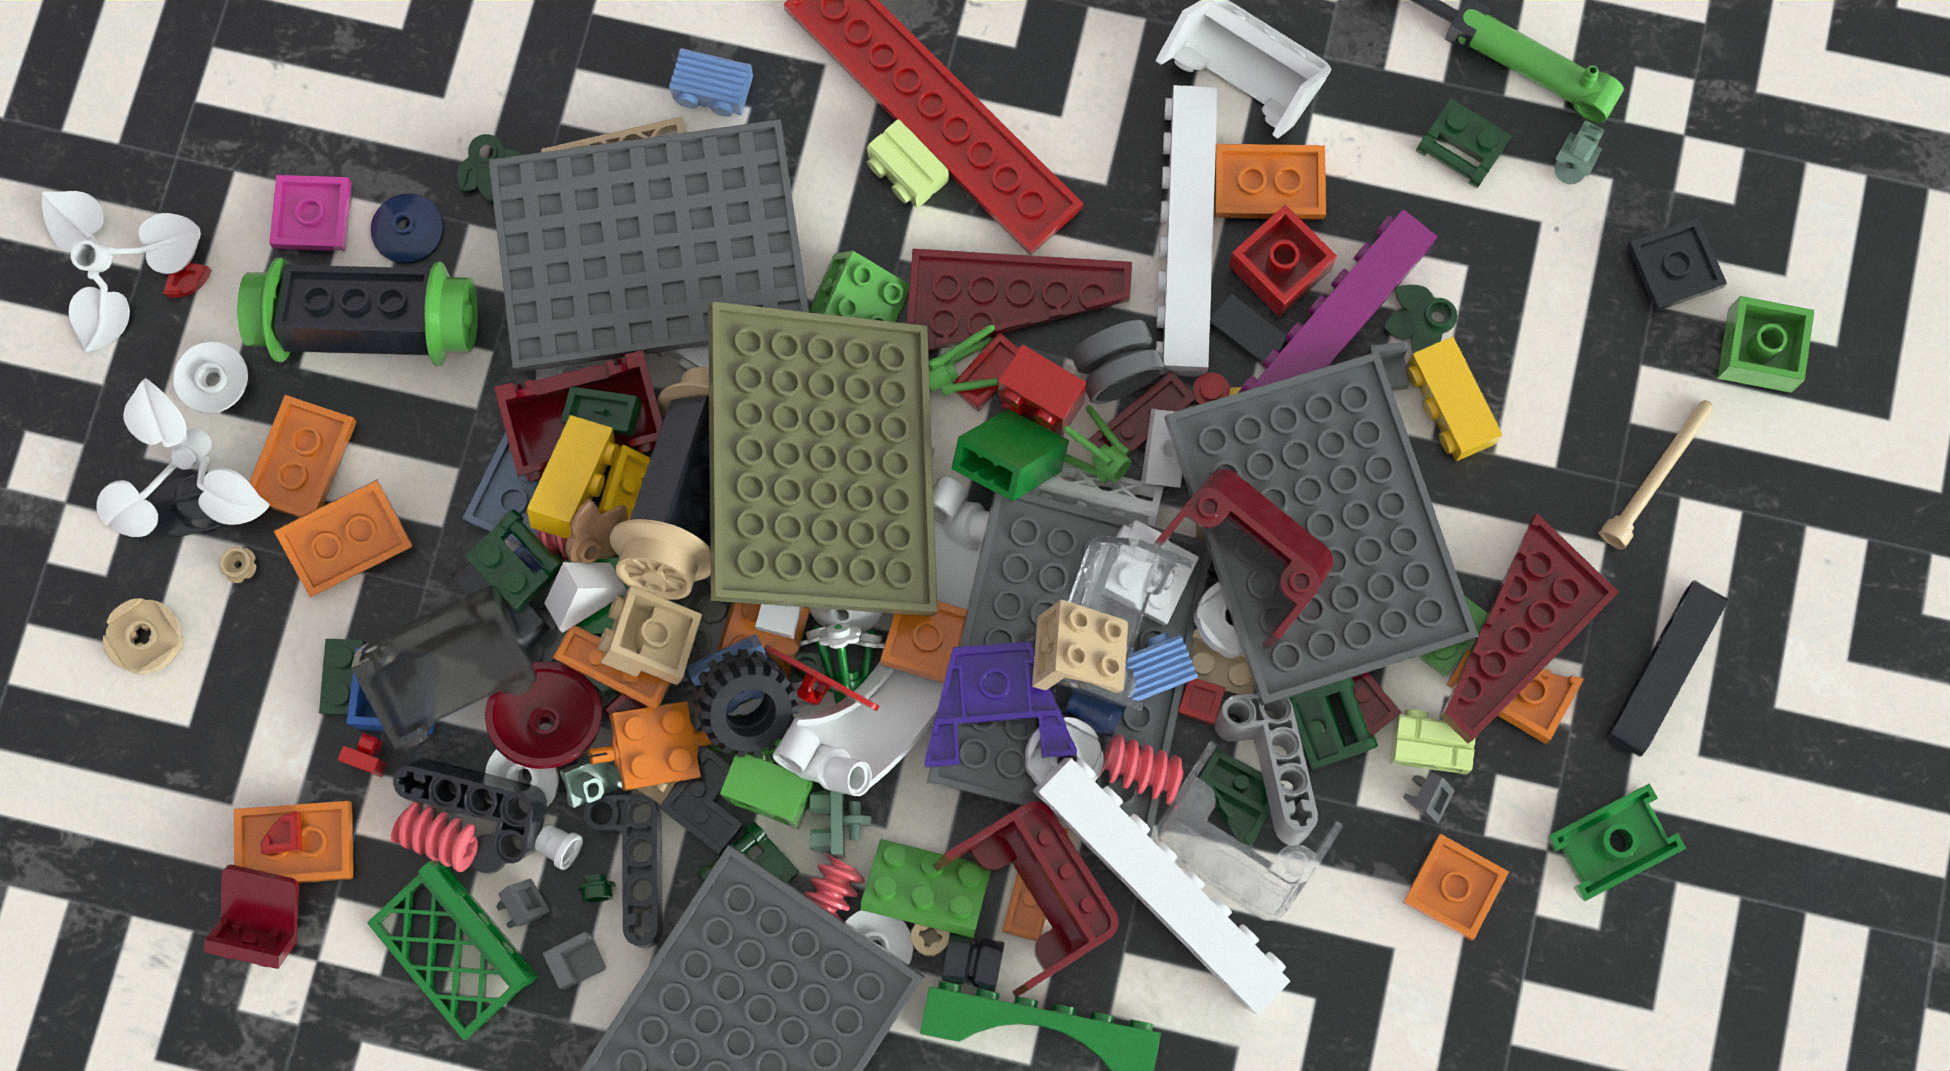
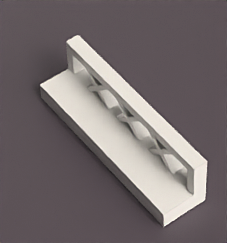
[1028,463,1164,527]

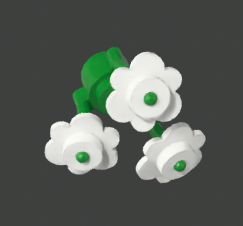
[799,623,885,704]

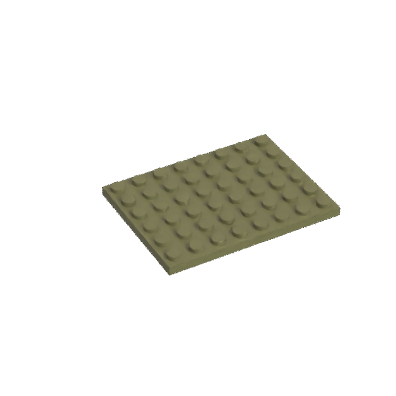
[708,302,937,616]

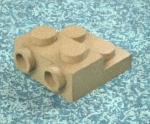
[597,585,702,685]

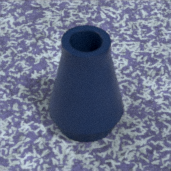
[1065,690,1125,738]

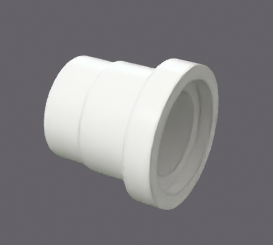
[535,824,583,870]

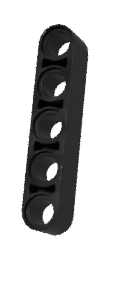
[1606,580,1728,757]

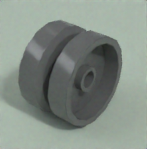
[1071,320,1166,404]

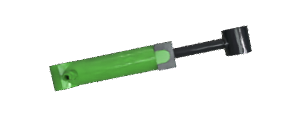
[1410,0,1624,123]

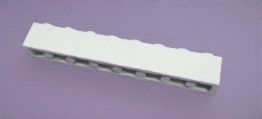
[1155,85,1218,377]
[1032,758,1290,1015]

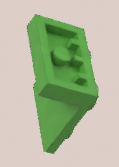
[809,251,910,322]

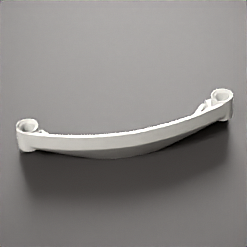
[773,477,989,796]

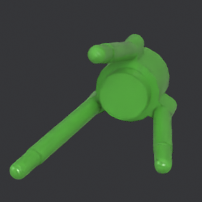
[929,325,999,396]
[1063,405,1132,483]

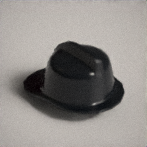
[152,472,227,536]

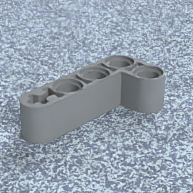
[1214,693,1318,845]

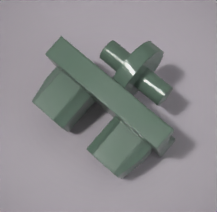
[1555,120,1605,184]
[560,754,622,808]
[810,790,872,858]

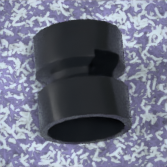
[941,933,1005,992]

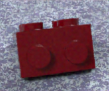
[204,864,299,969]

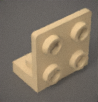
[1032,600,1128,693]

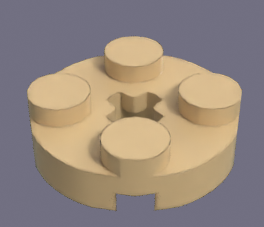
[103,598,184,675]

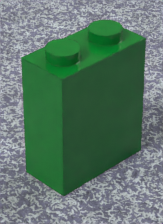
[951,409,1069,501]

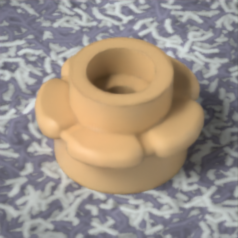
[219,547,257,583]

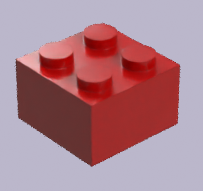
[1228,204,1337,318]
[998,344,1087,437]

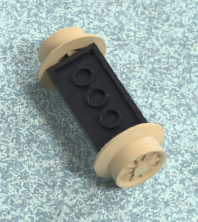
[610,367,711,600]

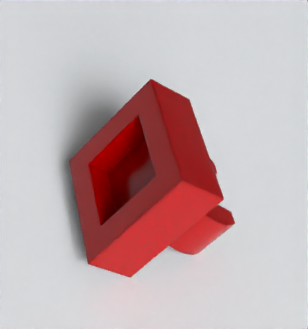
[338,733,387,778]

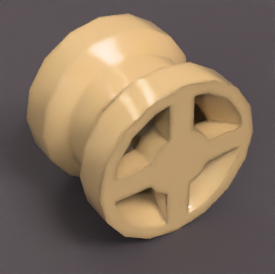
[911,924,950,957]

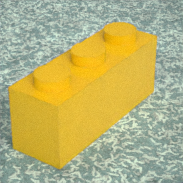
[1406,336,1503,462]
[527,415,619,539]

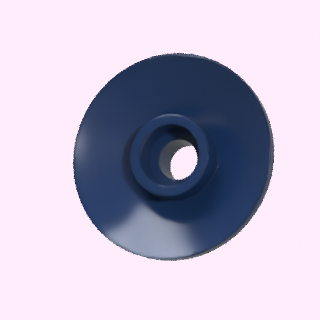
[370,194,444,264]

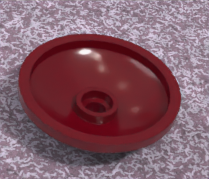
[485,662,602,769]

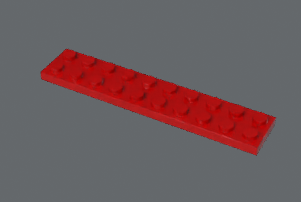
[783,0,1083,256]

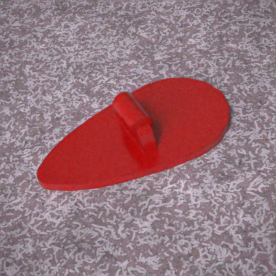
[763,645,880,711]

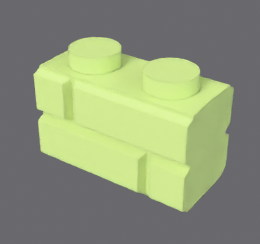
[867,120,949,208]
[1390,710,1476,774]

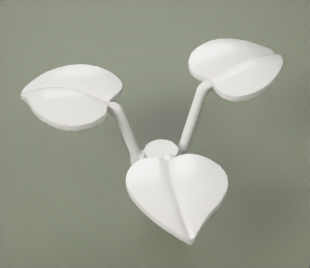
[41,191,201,352]
[97,378,270,537]

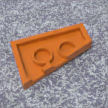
[1446,650,1584,744]

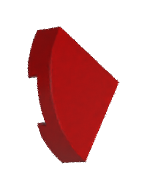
[163,263,212,298]
[261,811,303,855]

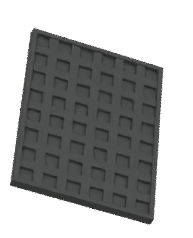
[489,119,809,373]

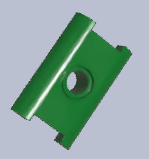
[1548,783,1686,901]

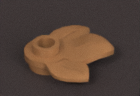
[565,499,628,564]

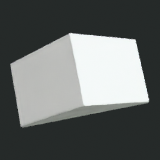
[544,562,627,633]

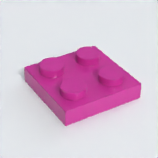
[269,175,352,251]

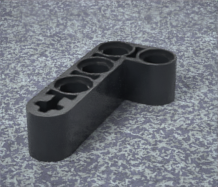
[393,758,547,864]
[583,794,663,948]

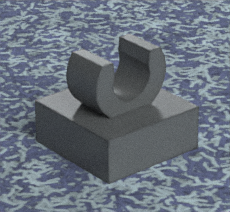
[1403,772,1455,824]
[496,878,550,928]

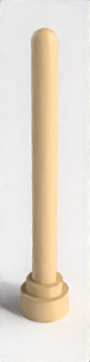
[1599,400,1713,550]

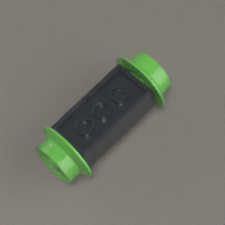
[237,258,478,366]

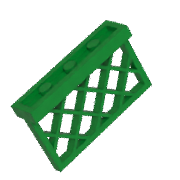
[367,860,539,1040]

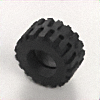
[693,649,798,757]

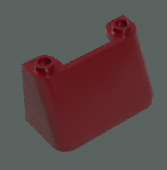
[494,350,663,482]

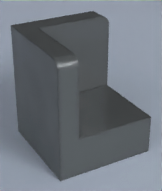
[1366,341,1409,391]
[543,932,606,990]

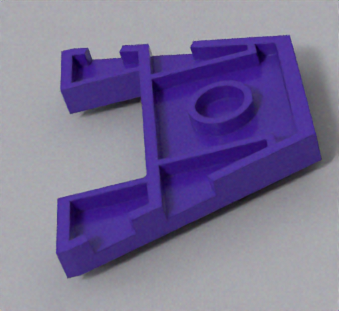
[925,641,1077,768]

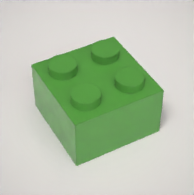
[1717,296,1815,393]
[720,751,815,829]

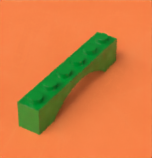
[920,981,1161,1071]

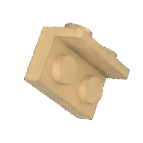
[1190,630,1255,695]

